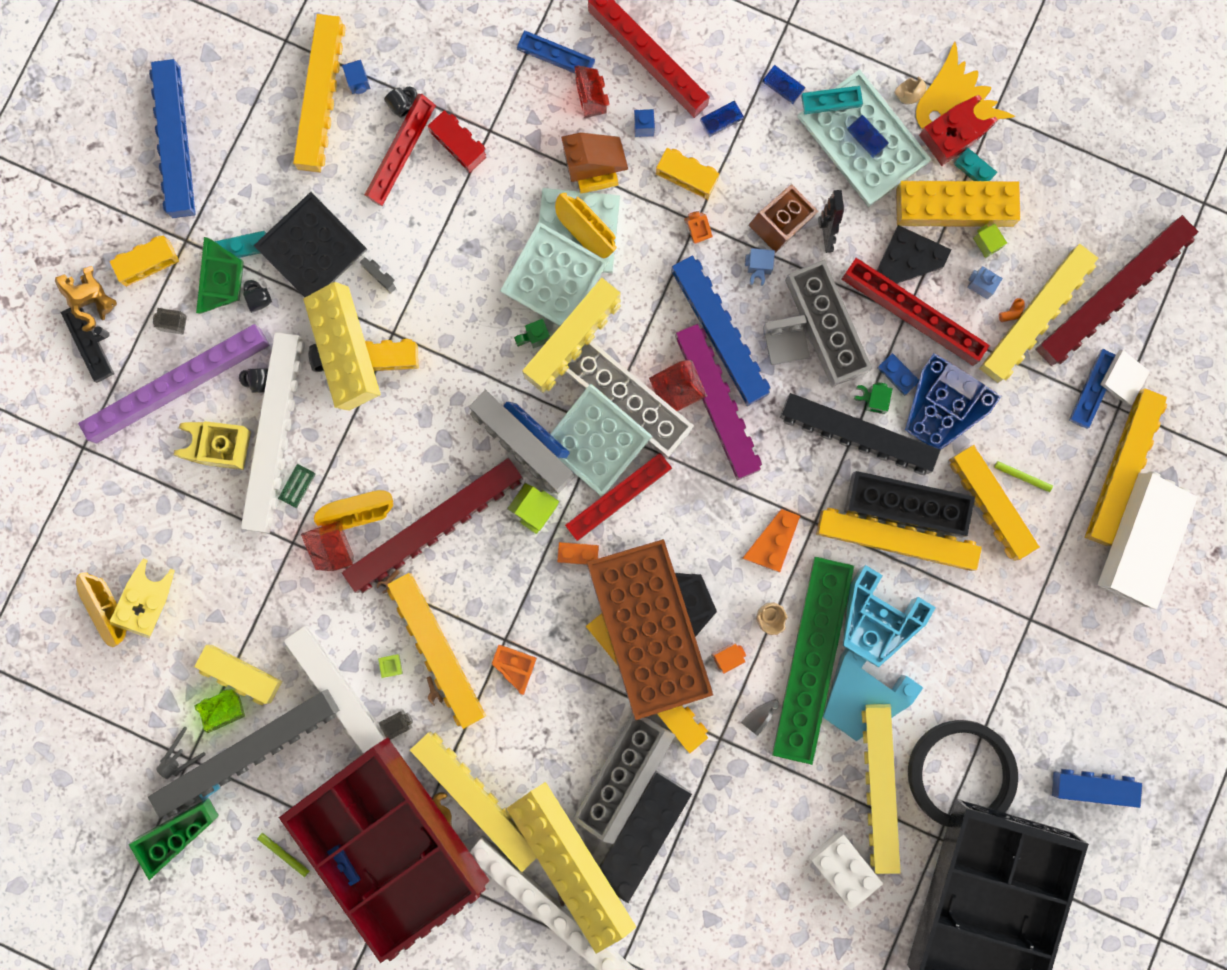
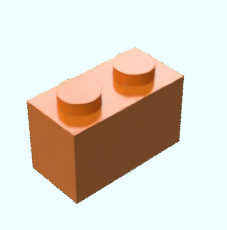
[711,643,746,674]

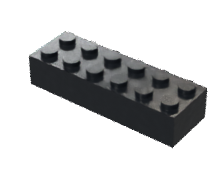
[844,471,975,538]
[599,770,692,903]

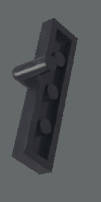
[60,308,115,383]

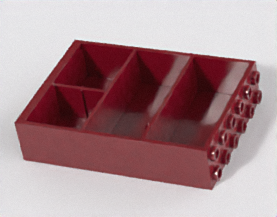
[278,737,490,964]

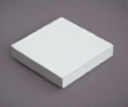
[1100,350,1150,405]

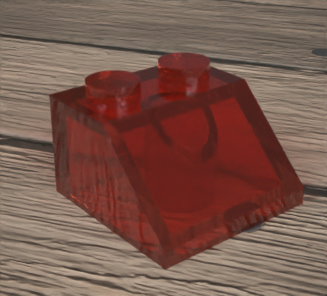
[574,65,610,118]
[649,360,707,412]
[301,521,354,571]

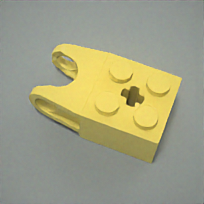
[173,421,251,470]
[110,558,175,639]

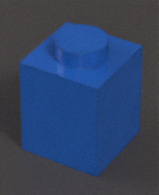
[342,59,371,94]
[634,109,655,137]

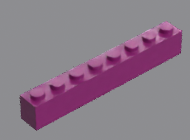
[675,324,762,481]

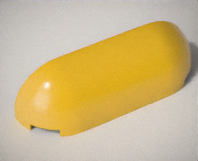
[555,193,617,258]
[314,490,393,532]
[76,573,127,647]

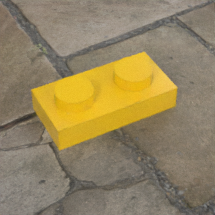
[577,172,619,194]

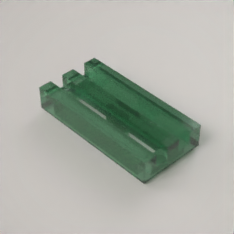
[278,464,316,508]

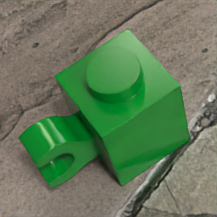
[514,319,550,349]
[854,382,893,414]

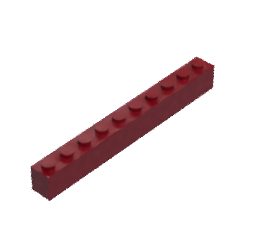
[1035,215,1199,366]
[341,457,523,594]

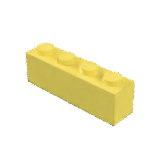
[194,645,283,706]

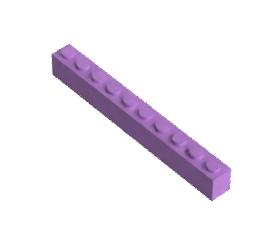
[78,324,270,444]

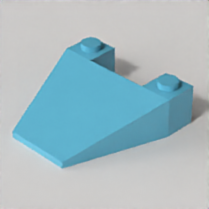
[843,565,936,667]
[823,648,923,741]

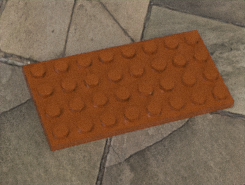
[586,539,714,720]

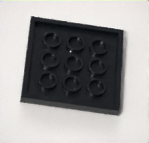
[253,192,367,297]

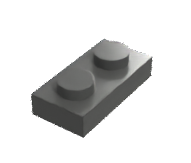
[360,257,396,293]

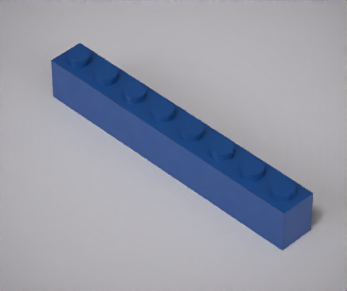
[149,59,196,218]
[671,255,771,407]

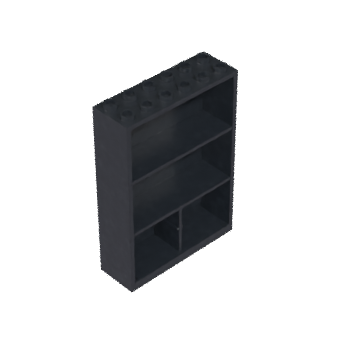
[907,799,1089,970]

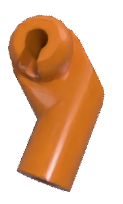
[999,298,1025,322]

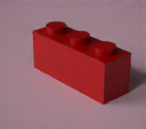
[427,110,487,173]

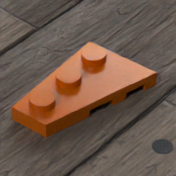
[742,509,800,572]

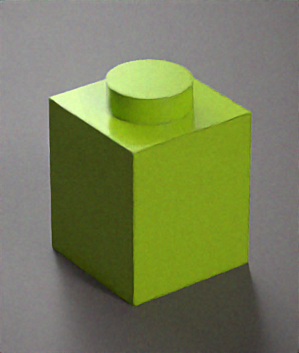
[973,223,1007,258]

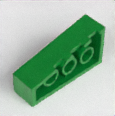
[129,798,219,880]

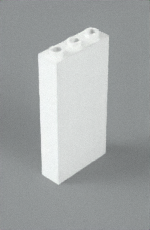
[1098,471,1197,609]

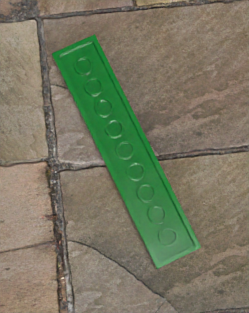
[772,557,854,765]

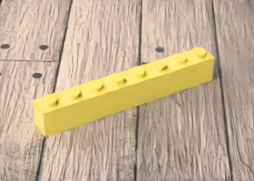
[979,244,1098,383]
[862,704,901,874]
[410,731,536,872]

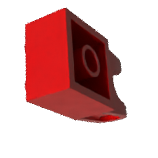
[919,95,998,166]

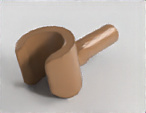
[377,570,400,594]
[427,676,443,706]

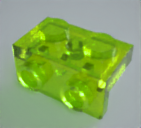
[194,689,245,733]

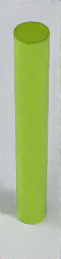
[994,461,1053,493]
[257,833,310,877]

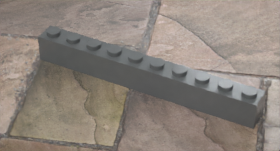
[148,689,340,818]

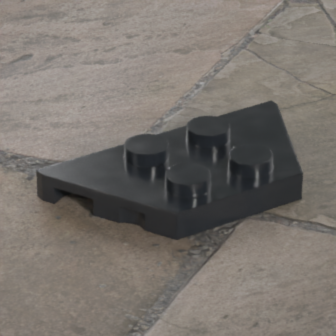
[675,573,717,637]

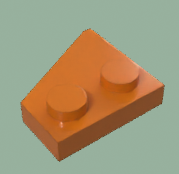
[492,644,537,695]

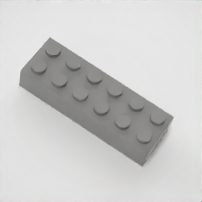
[785,259,872,387]
[469,389,574,494]
[572,714,675,844]

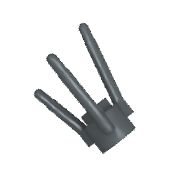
[156,727,206,779]

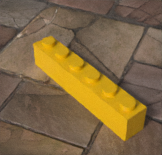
[949,445,1040,561]

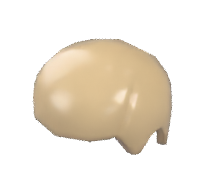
[894,76,927,104]
[756,602,788,635]

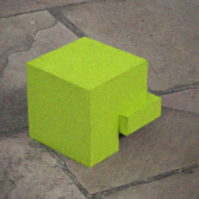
[507,483,559,534]

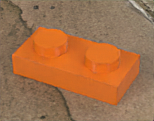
[557,542,599,565]

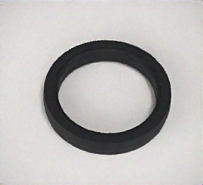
[908,720,1018,827]

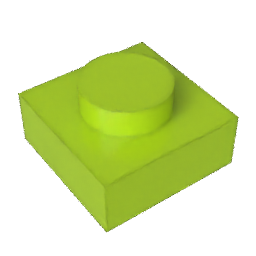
[378,654,403,678]

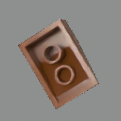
[561,132,628,182]
[749,184,819,253]

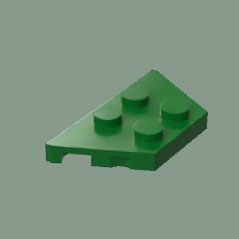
[196,237,244,314]

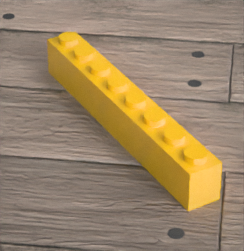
[293,14,346,173]
[1084,388,1167,546]
[816,508,982,571]
[387,573,486,729]
[586,613,708,754]

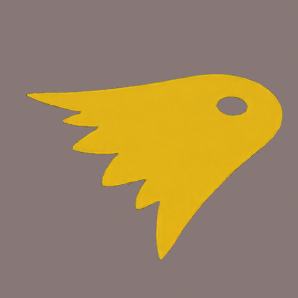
[916,41,1015,129]

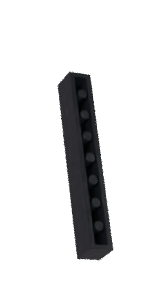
[780,393,941,475]

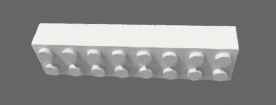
[565,341,694,459]

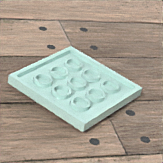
[539,188,620,273]
[500,222,608,326]
[551,384,653,496]

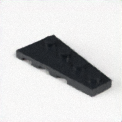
[818,190,844,253]

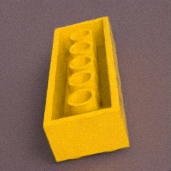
[896,181,1020,227]

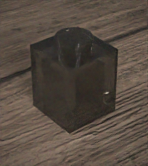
[153,308,187,335]
[379,710,413,740]

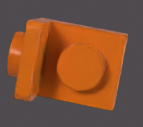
[684,211,713,244]

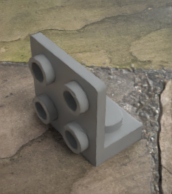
[763,315,810,365]

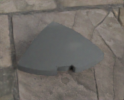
[741,699,779,736]

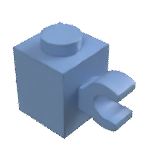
[745,248,775,286]
[967,266,1003,299]

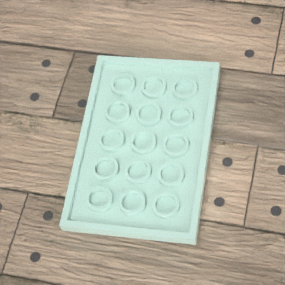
[797,69,932,207]

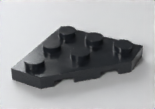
[876,225,952,284]

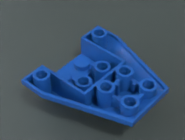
[905,353,1002,450]

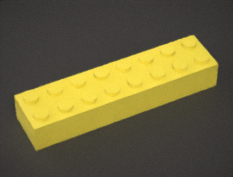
[506,782,636,954]

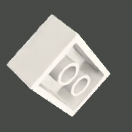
[808,830,883,911]

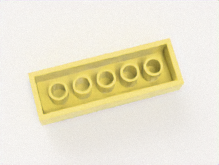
[522,278,621,393]
[303,282,381,411]

